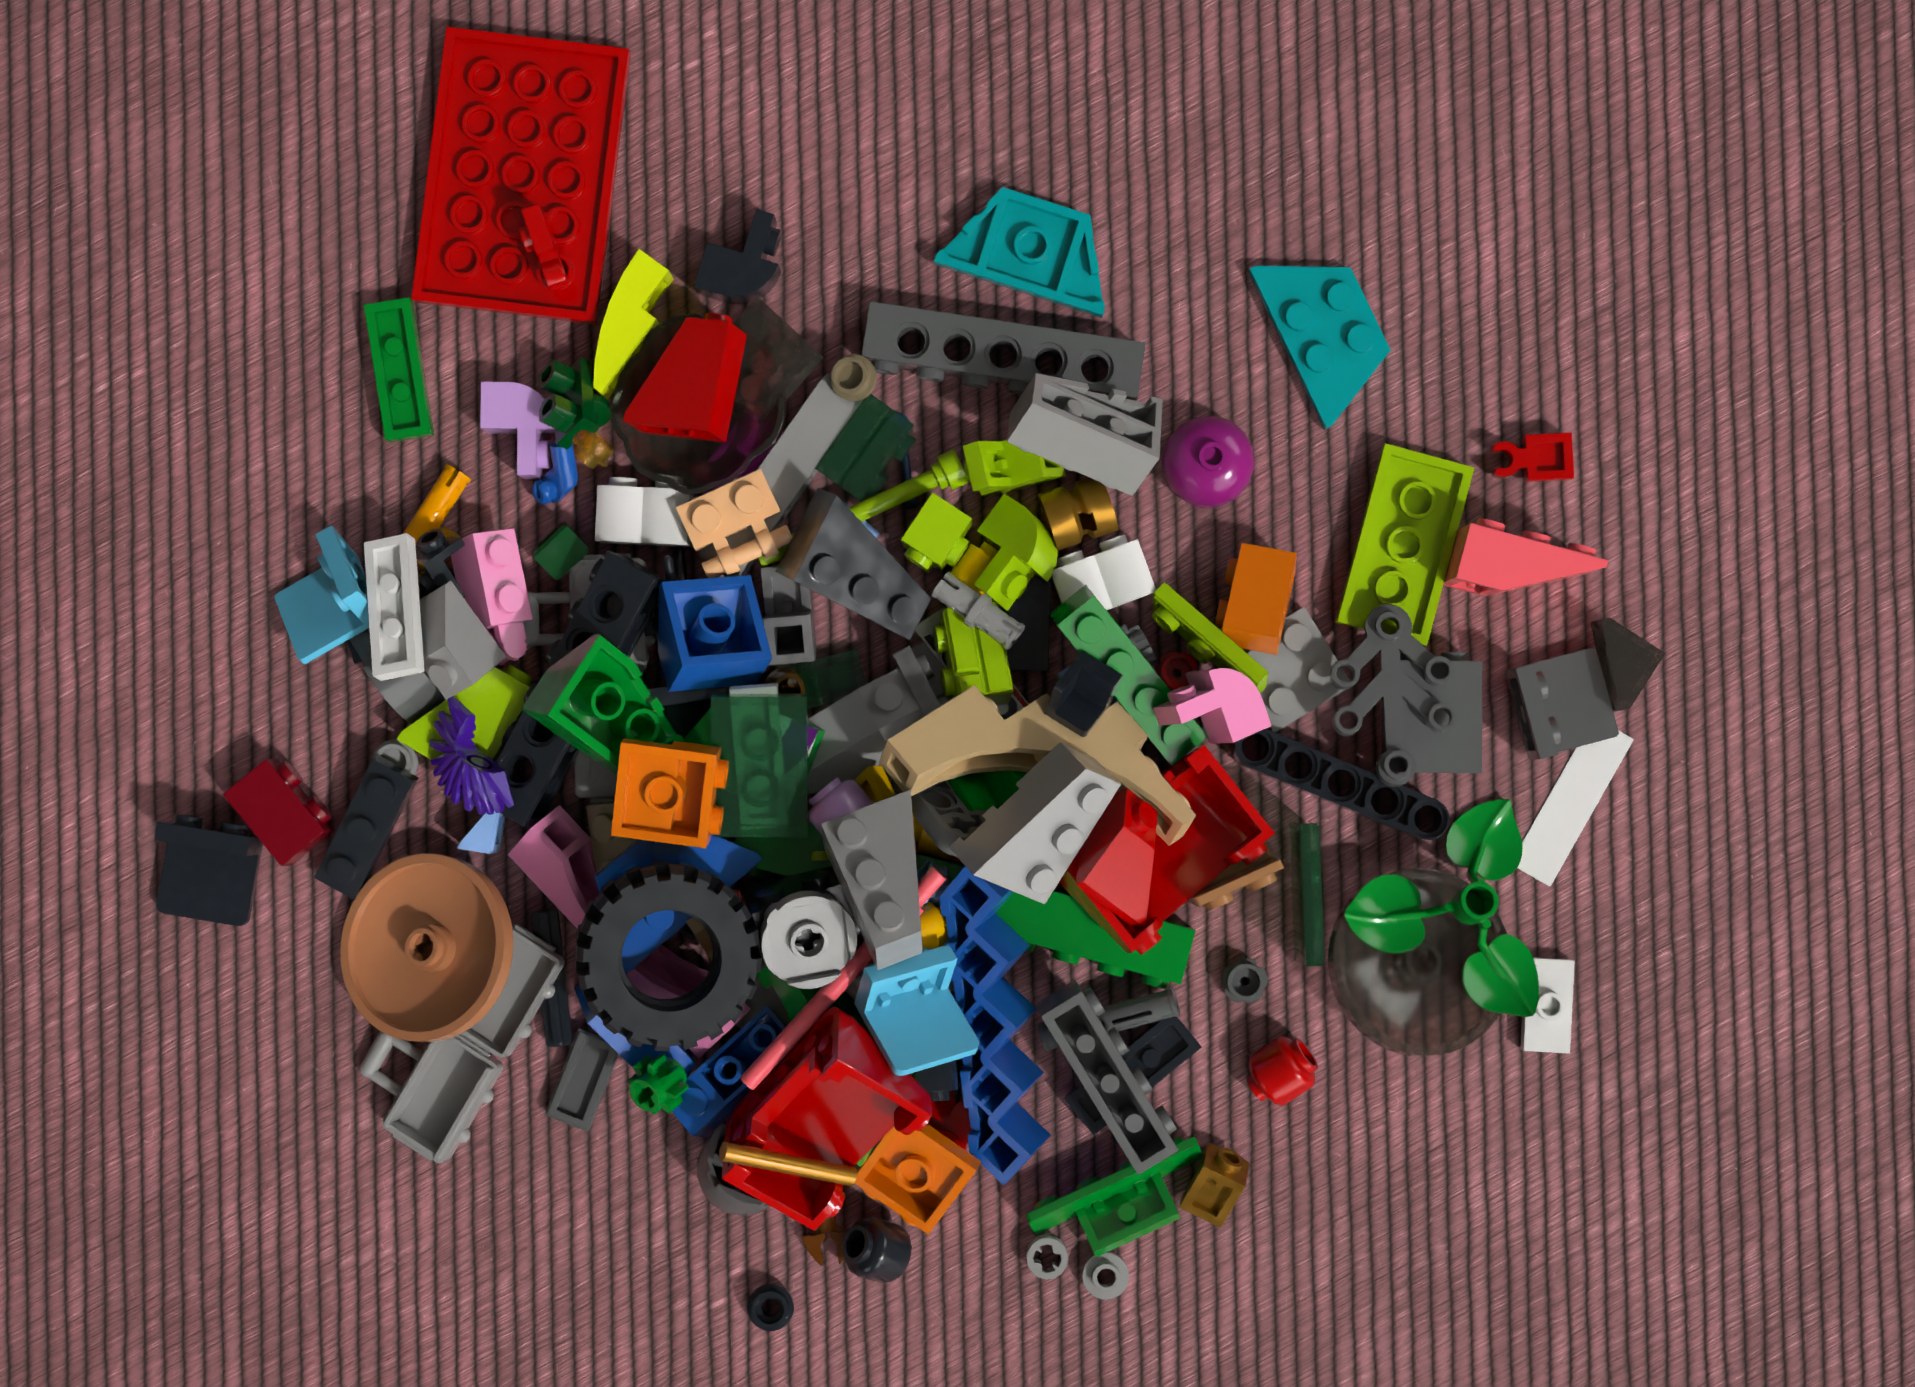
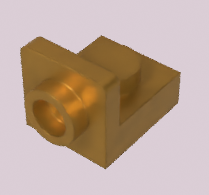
[1179,1143,1249,1228]

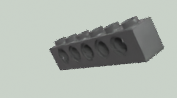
[862,301,1146,401]

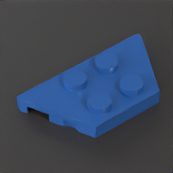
[595,834,763,974]

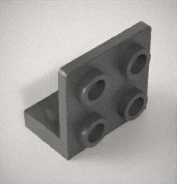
[1505,648,1619,760]

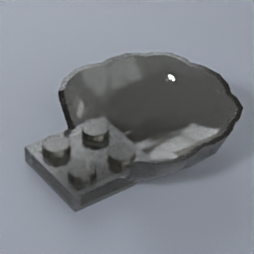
[610,296,824,495]

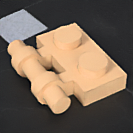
[676,469,793,578]

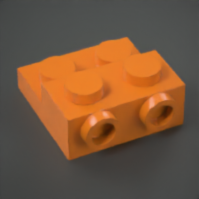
[611,738,729,848]
[855,1124,981,1235]

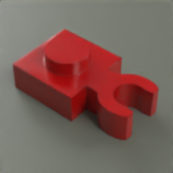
[518,204,570,291]
[1490,432,1574,483]

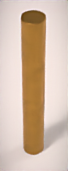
[719,1142,857,1186]

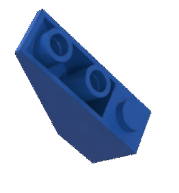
[672,1005,786,1138]

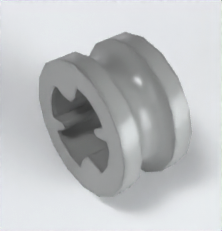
[1026,1234,1068,1280]

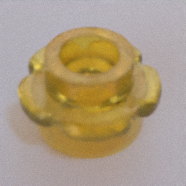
[572,430,615,469]

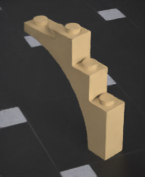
[879,685,1196,846]

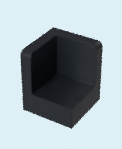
[1044,651,1123,737]

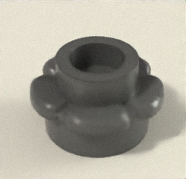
[1222,958,1268,1004]

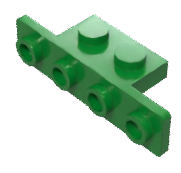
[1025,1137,1203,1257]

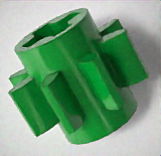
[628,1053,689,1115]

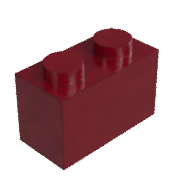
[223,759,335,867]

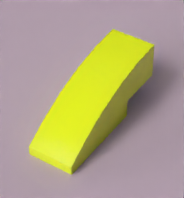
[593,249,674,400]

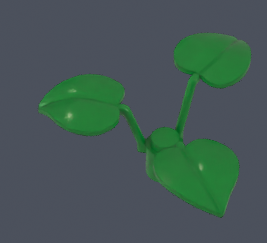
[1344,799,1539,1017]

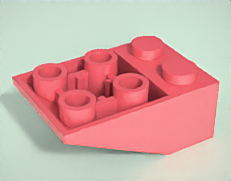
[1443,518,1608,596]

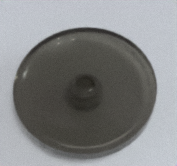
[1328,868,1507,1057]

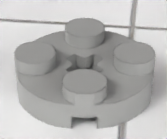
[759,891,857,989]

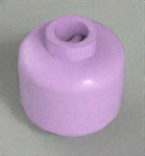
[808,777,874,837]

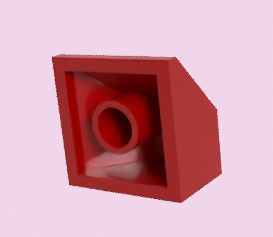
[1076,788,1158,931]

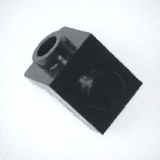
[416,527,465,598]

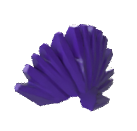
[429,696,514,815]

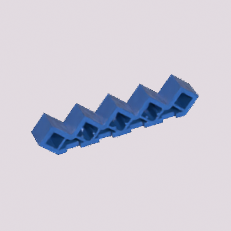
[939,866,1051,1185]

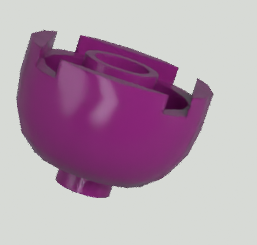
[1162,416,1255,509]

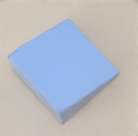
[457,810,506,854]

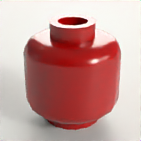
[1246,1036,1318,1106]

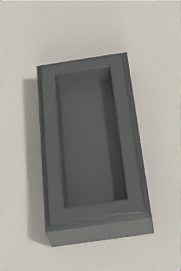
[545,1027,619,1132]

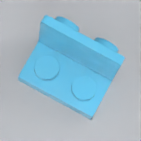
[274,525,369,664]

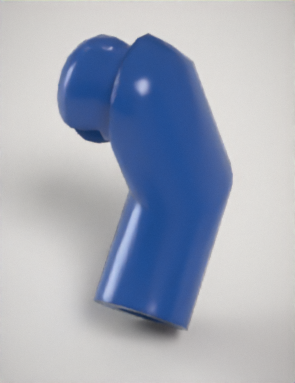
[532,441,578,504]

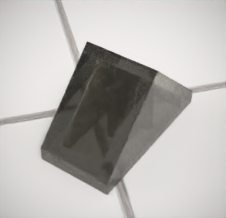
[1590,618,1665,711]

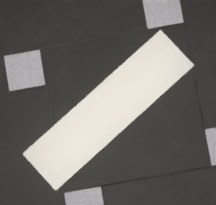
[1518,730,1634,887]

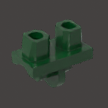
[538,357,611,450]

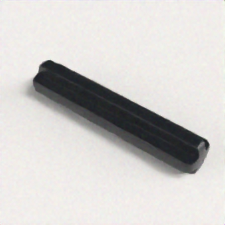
[531,909,573,1047]

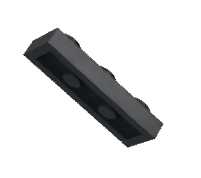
[314,755,419,900]
[1064,1016,1202,1135]

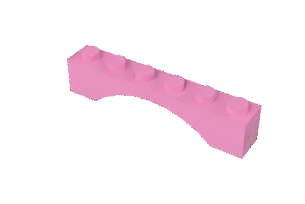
[508,805,751,1058]

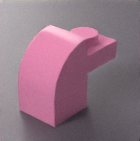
[1153,668,1272,744]

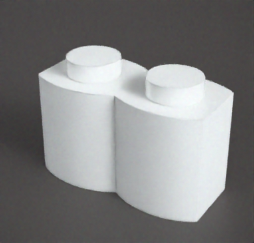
[595,477,694,547]
[1051,535,1156,610]

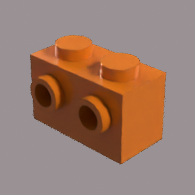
[1215,543,1297,655]

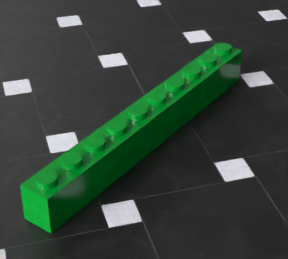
[734,817,1196,989]

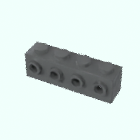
[1035,980,1178,1175]

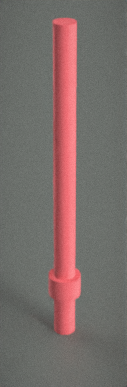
[740,866,947,1090]

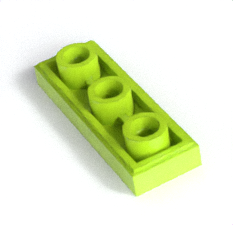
[1152,582,1269,693]

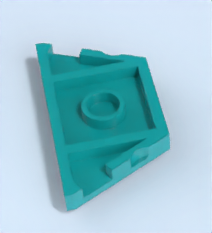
[934,187,1105,318]
[1248,266,1391,430]

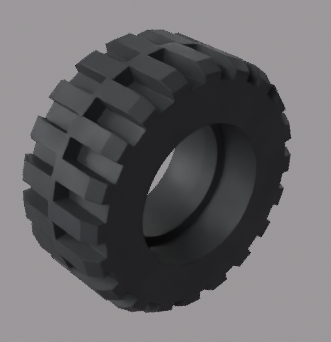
[574,861,762,1051]

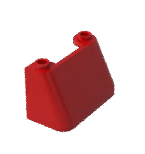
[1059,744,1275,955]
[722,1007,933,1231]

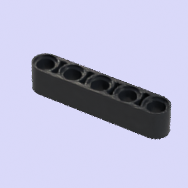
[1230,729,1450,840]

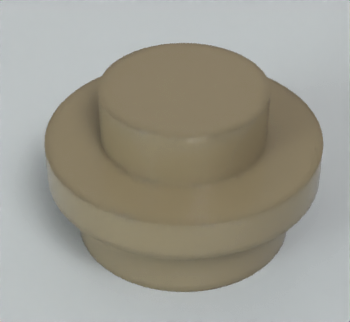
[830,354,877,402]

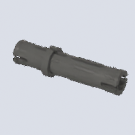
[1038,987,1180,1052]

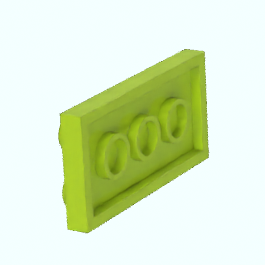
[1335,443,1475,647]

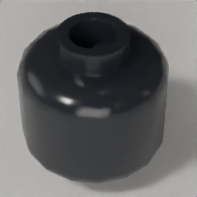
[842,1217,912,1283]

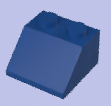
[658,575,772,692]

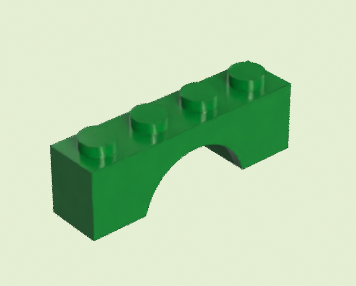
[1050,585,1208,766]

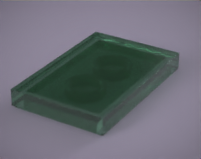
[711,694,809,837]
[1289,821,1325,967]

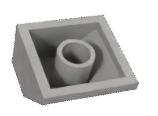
[419,580,506,700]

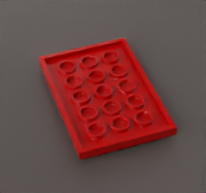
[411,27,631,325]

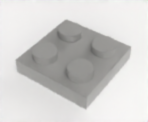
[1243,607,1350,733]

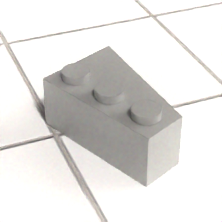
[1007,373,1163,496]
[949,743,1121,904]
[821,789,923,971]

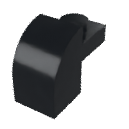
[694,209,782,304]

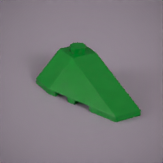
[522,634,685,775]

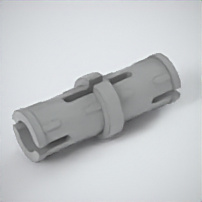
[932,572,1025,650]

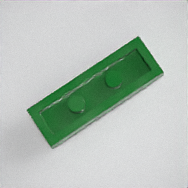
[364,297,434,443]

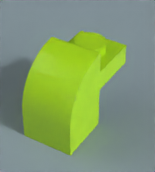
[963,440,1066,496]
[974,494,1058,611]

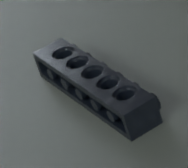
[495,551,666,827]

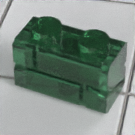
[815,394,917,502]

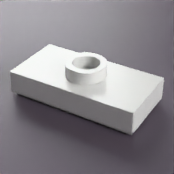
[1520,957,1575,1054]

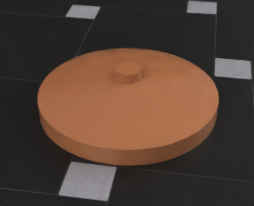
[340,854,513,1042]

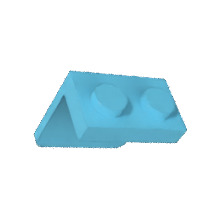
[854,945,979,1076]

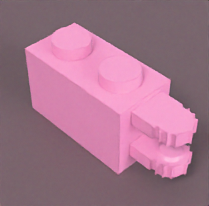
[451,528,533,666]

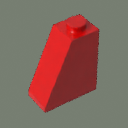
[623,313,747,443]

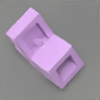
[480,382,555,480]

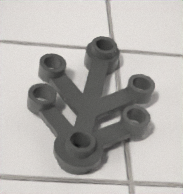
[1330,604,1457,787]

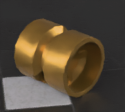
[1038,477,1119,550]

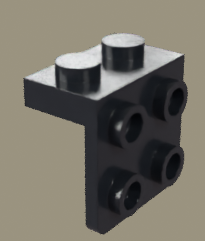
[154,814,263,926]

